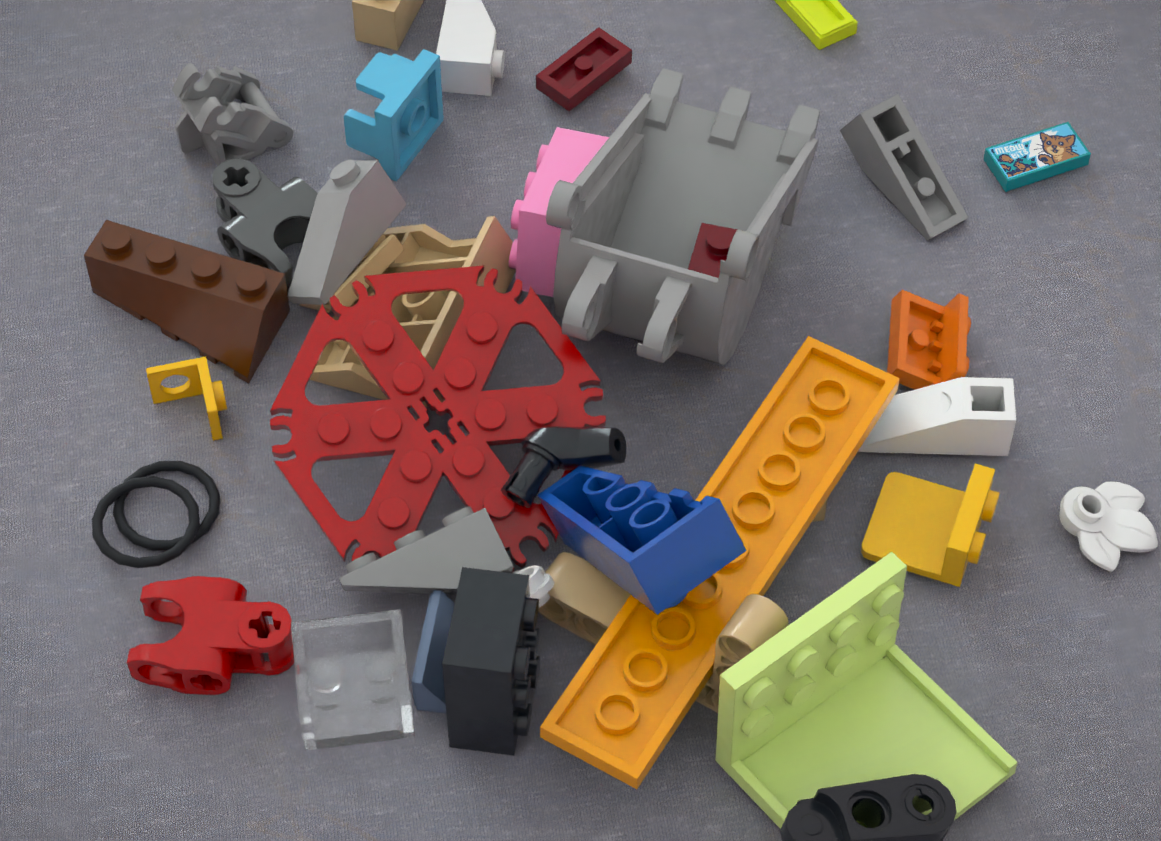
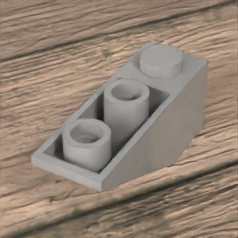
[339,506,513,594]

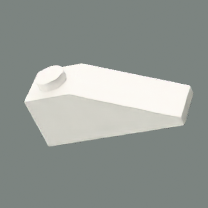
[436,0,505,96]

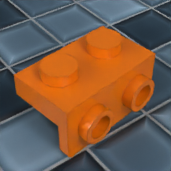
[887,289,971,390]

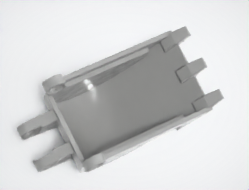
[546,68,820,366]

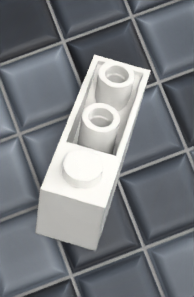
[858,377,1016,456]

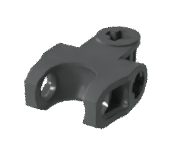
[212,158,318,288]

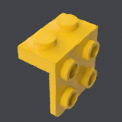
[861,463,1000,587]

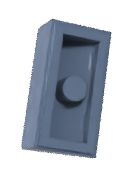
[412,589,455,714]

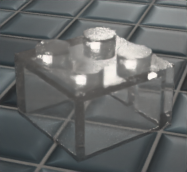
[291,609,415,751]

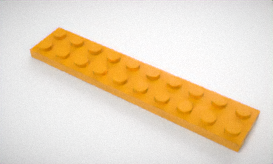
[540,336,900,789]

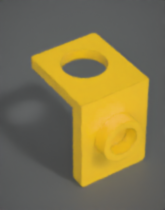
[146,356,227,441]

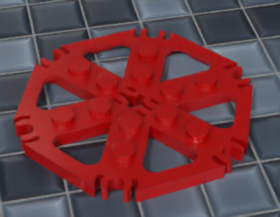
[270,265,606,573]

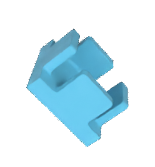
[343,49,444,182]

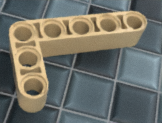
[538,552,789,713]

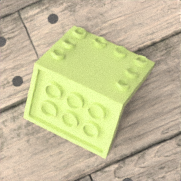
[715,552,1018,829]

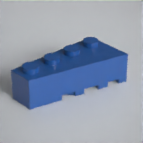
[537,466,747,615]

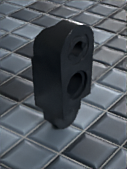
[781,774,957,841]

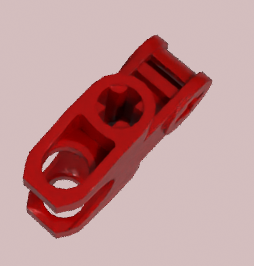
[127,576,298,695]

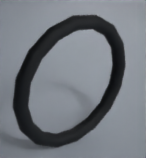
[113,461,220,551]
[92,476,200,569]

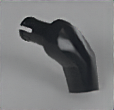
[501,426,627,508]

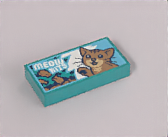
[983,122,1091,192]

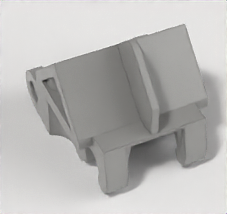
[172,63,293,166]

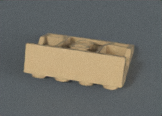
[310,216,516,406]

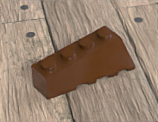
[84,220,290,384]

